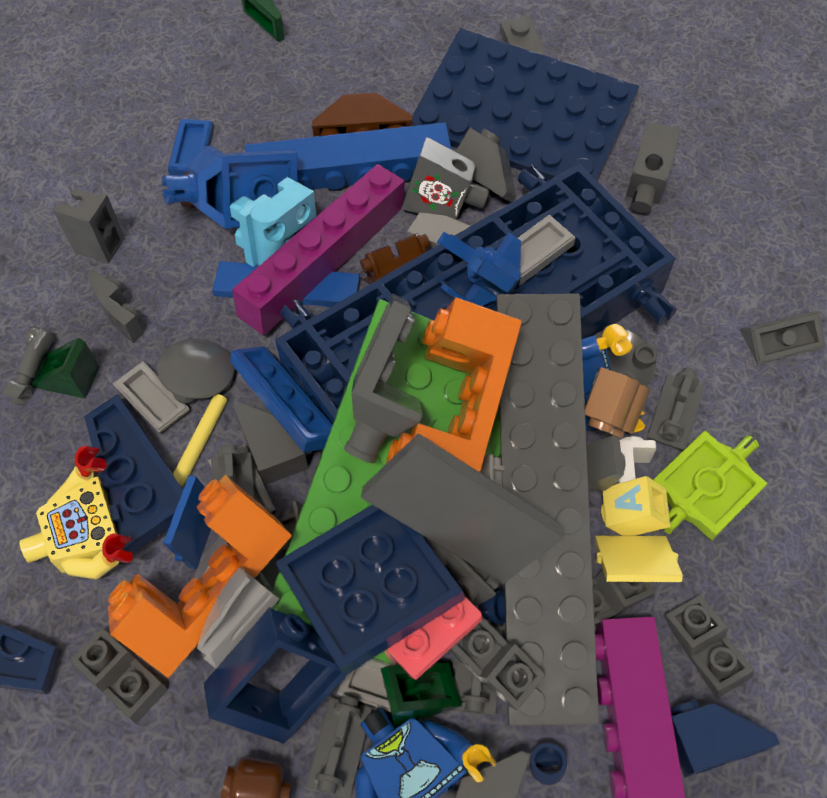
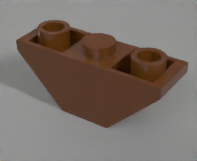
[312,92,412,137]

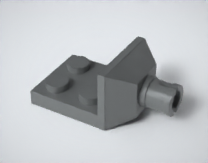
[344,293,423,463]

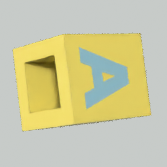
[601,476,671,536]

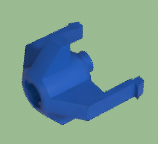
[437,232,521,306]

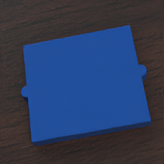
[163,476,211,570]

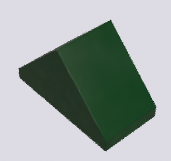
[31,338,99,399]
[381,663,462,727]

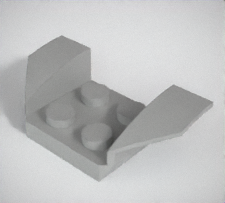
[194,536,279,668]

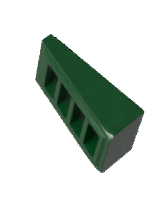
[242,0,285,42]

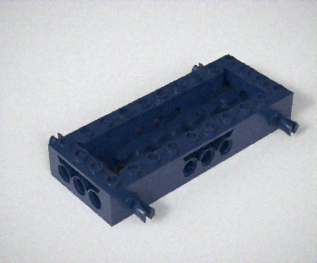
[275,164,677,424]

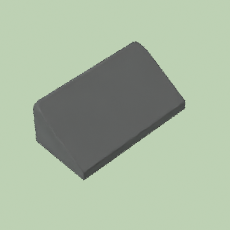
[740,311,826,364]

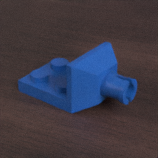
[162,146,297,228]

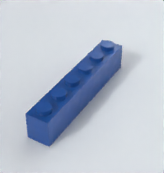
[245,122,451,190]

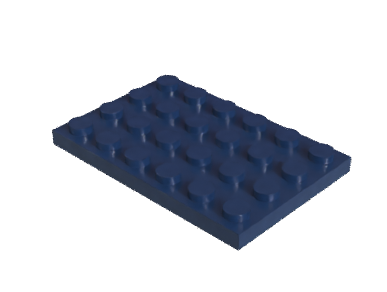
[412,28,639,181]

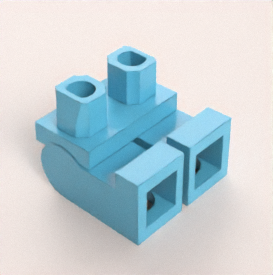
[230,177,316,267]

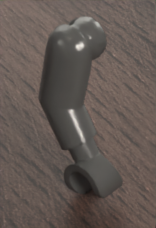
[2,327,53,405]

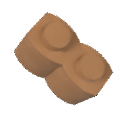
[585,367,650,438]

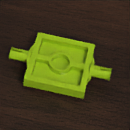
[653,431,768,541]

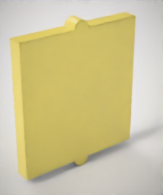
[595,536,683,582]

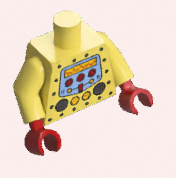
[20,446,133,580]

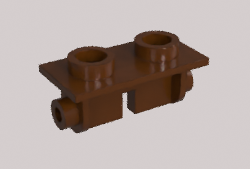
[360,233,430,284]

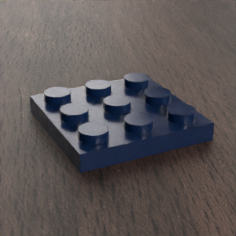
[275,505,465,677]

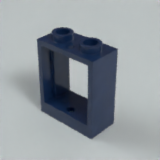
[204,607,346,744]

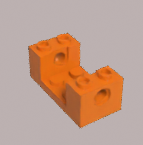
[386,297,522,473]
[107,474,292,678]

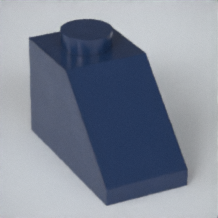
[671,700,780,778]

